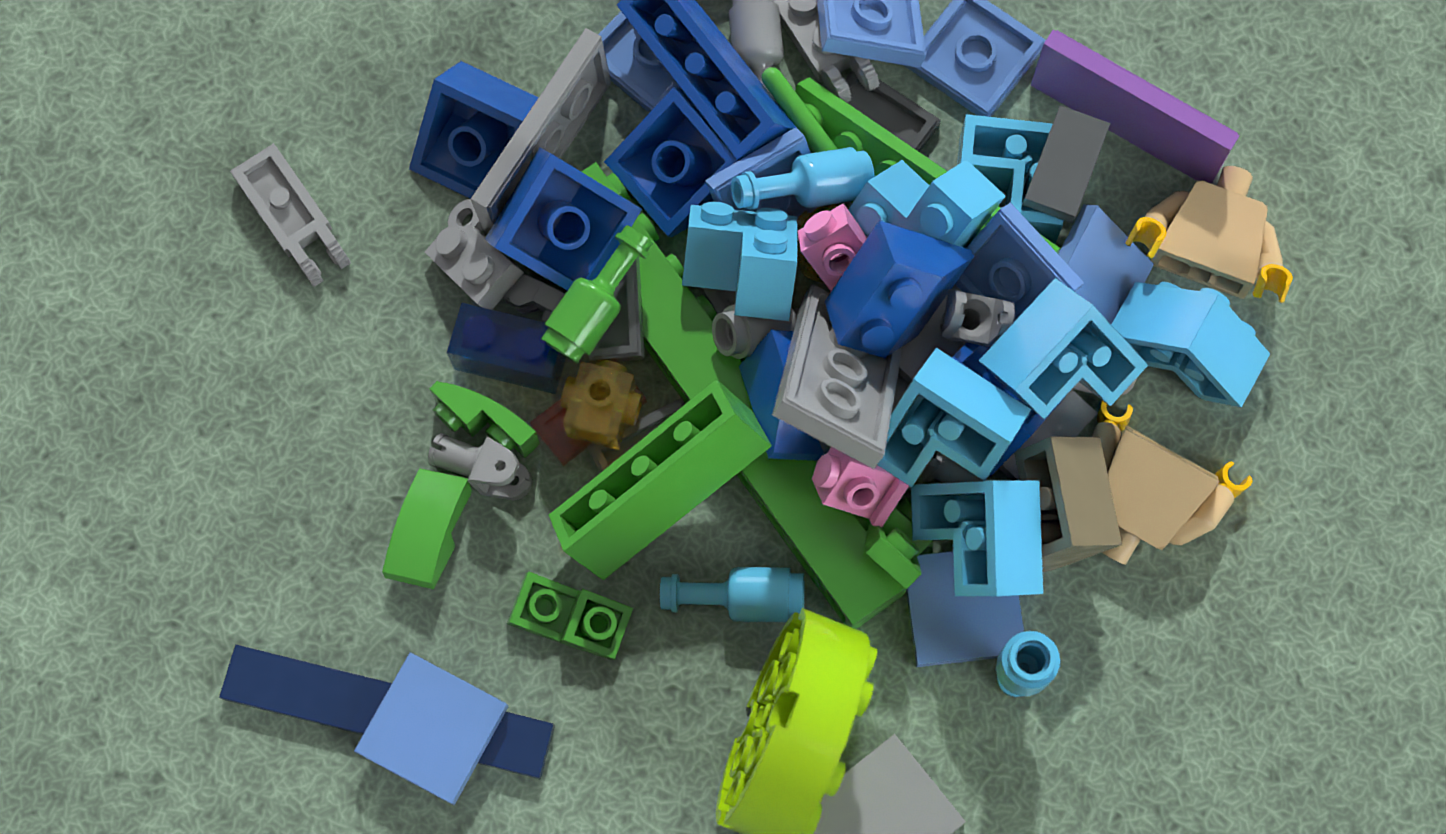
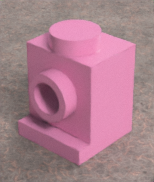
[797,203,868,292]
[812,447,909,527]

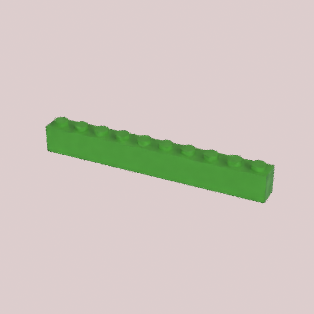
[581,162,906,629]

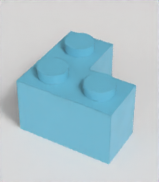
[957,114,1064,244]
[848,159,1005,248]
[682,202,797,321]
[979,278,1148,419]
[1111,282,1270,407]
[877,348,1031,488]
[911,481,1043,596]

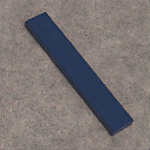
[219,644,555,780]

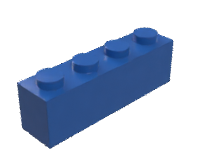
[617,0,798,160]

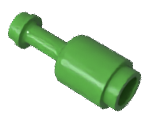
[541,225,653,363]

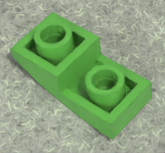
[429,381,540,458]
[382,468,472,589]
[865,496,932,589]
[507,571,633,660]

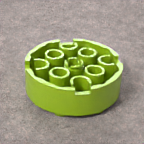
[716,608,877,834]

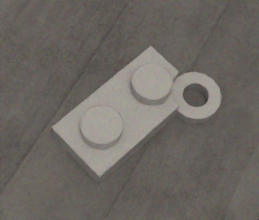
[425,199,524,313]

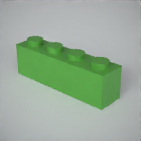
[549,379,772,580]

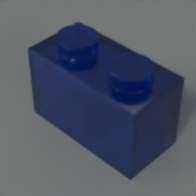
[447,303,566,394]

